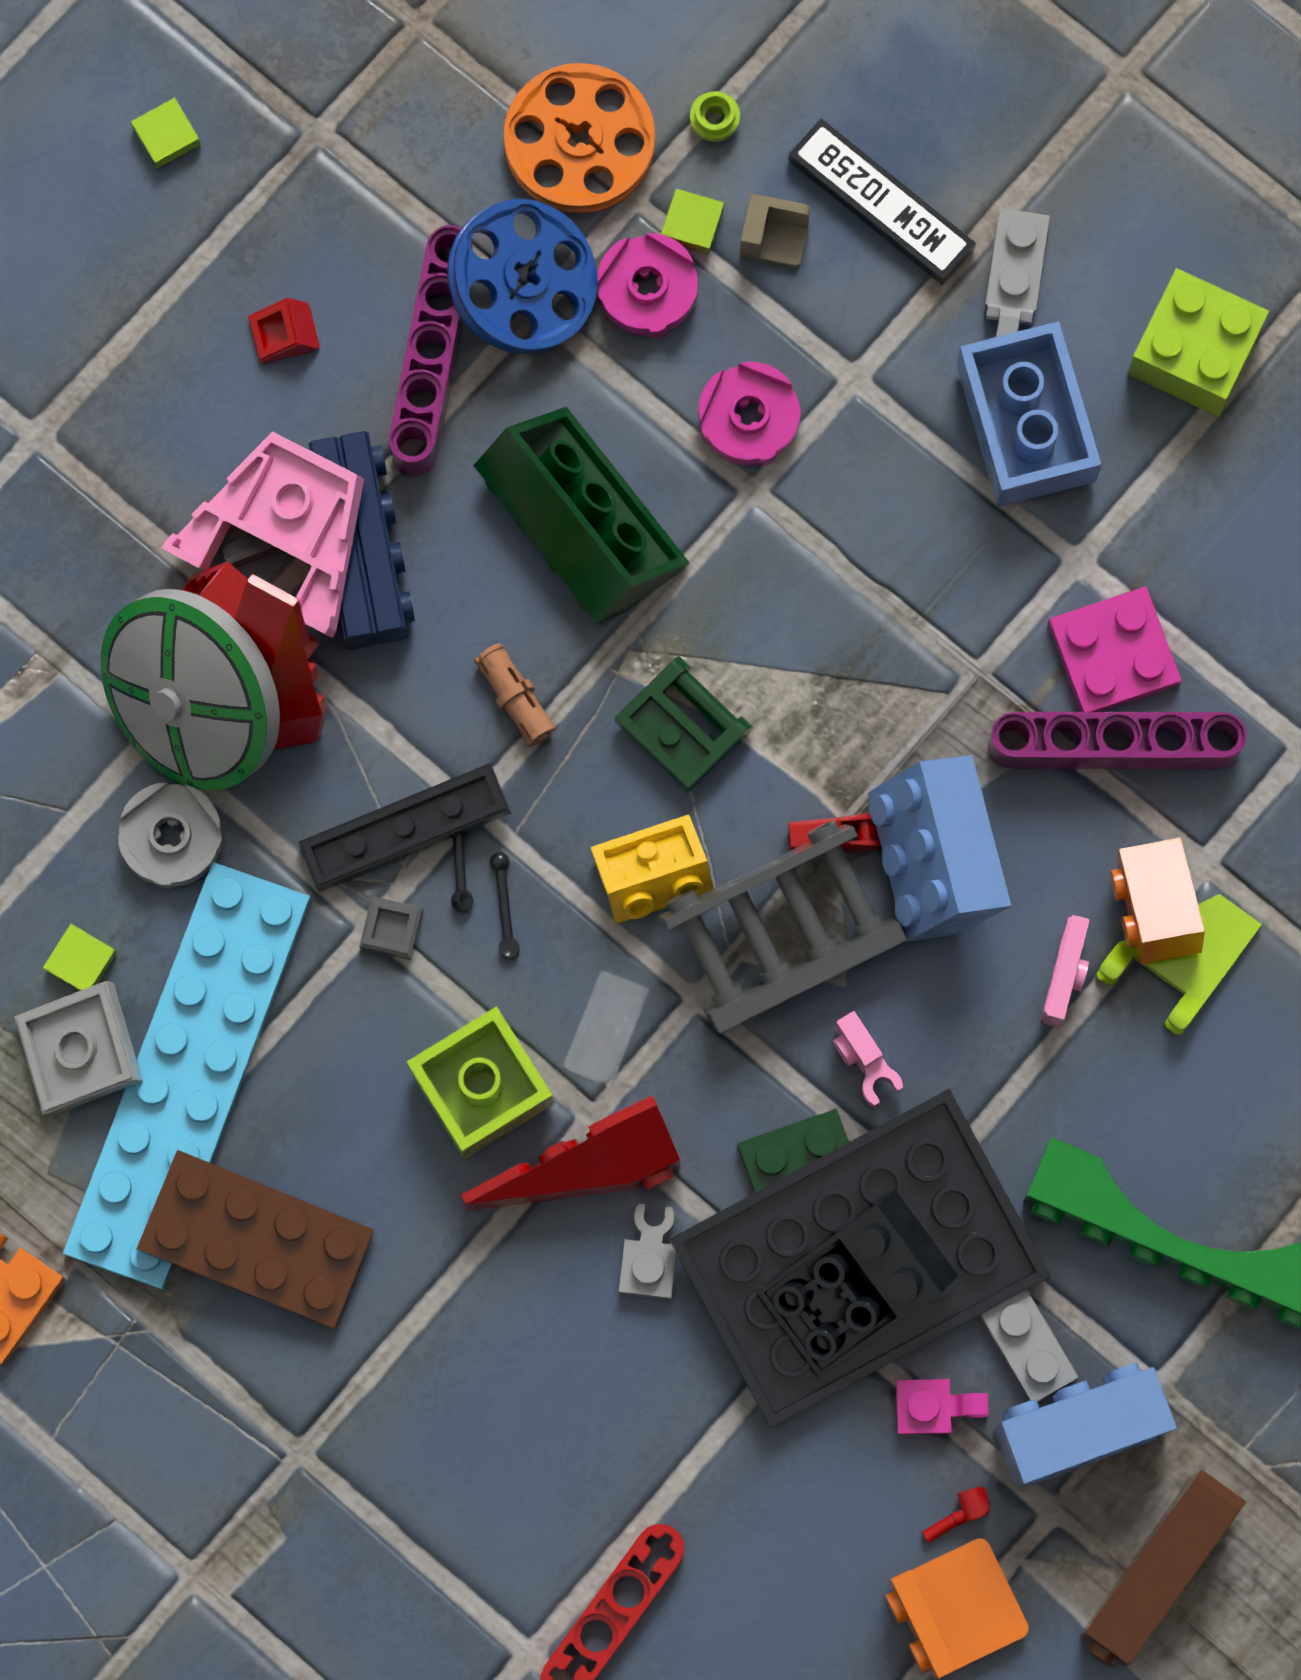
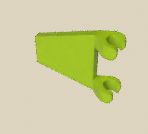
[1096,894,1262,1036]

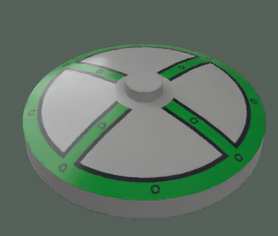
[100,589,280,791]

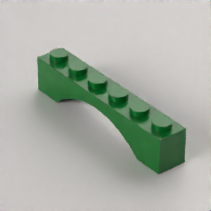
[1023,1137,1301,1330]

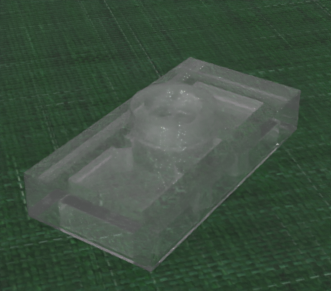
[563,970,650,1088]

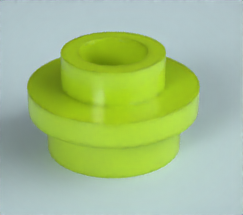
[690,91,740,142]

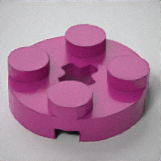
[597,233,698,338]
[698,362,801,466]

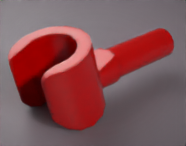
[922,1486,991,1543]

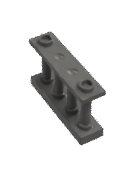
[658,821,907,1034]

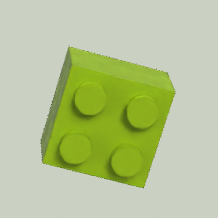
[1127,268,1269,417]
[406,1006,554,1160]

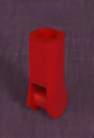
[788,813,882,853]

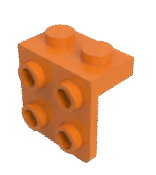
[885,1538,1029,1680]

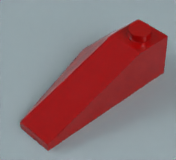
[234,574,327,749]
[461,1095,680,1211]

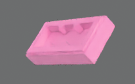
[1041,915,1090,1028]

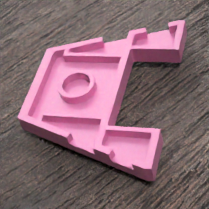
[161,432,364,638]

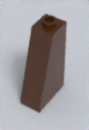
[1080,1470,1247,1668]

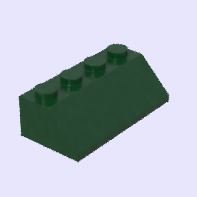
[473,406,690,624]

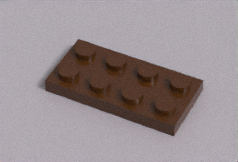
[136,1150,374,1329]

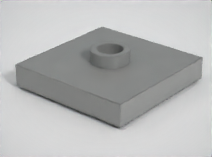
[14,981,143,1116]

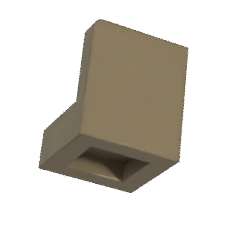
[740,193,811,268]

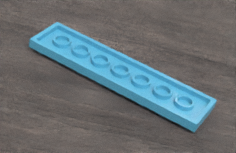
[63,862,311,1291]

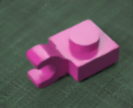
[896,1379,989,1435]

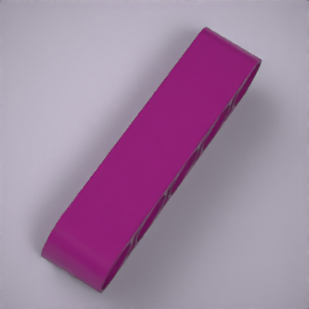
[389,225,473,476]
[988,712,1247,769]

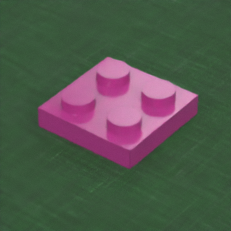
[1048,586,1182,712]

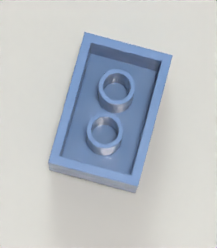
[956,321,1102,507]
[868,755,1011,942]
[994,1363,1177,1491]

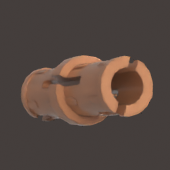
[474,643,557,747]

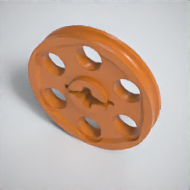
[504,63,655,214]

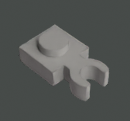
[618,1204,676,1300]

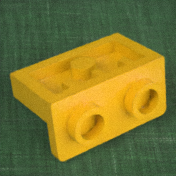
[590,814,714,923]

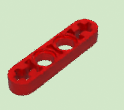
[540,1524,684,1680]

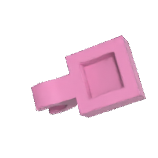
[832,1011,903,1108]

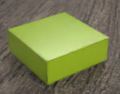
[131,98,201,169]
[661,188,724,254]
[43,924,117,991]

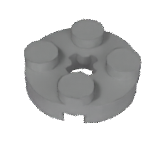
[118,783,224,889]

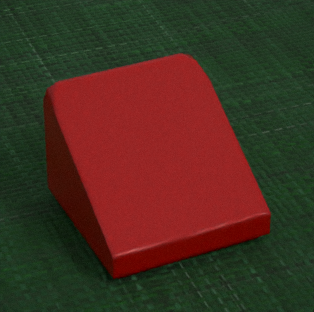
[248,297,320,364]

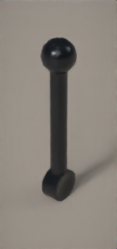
[451,834,473,912]
[489,852,520,960]

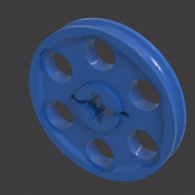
[447,199,598,354]

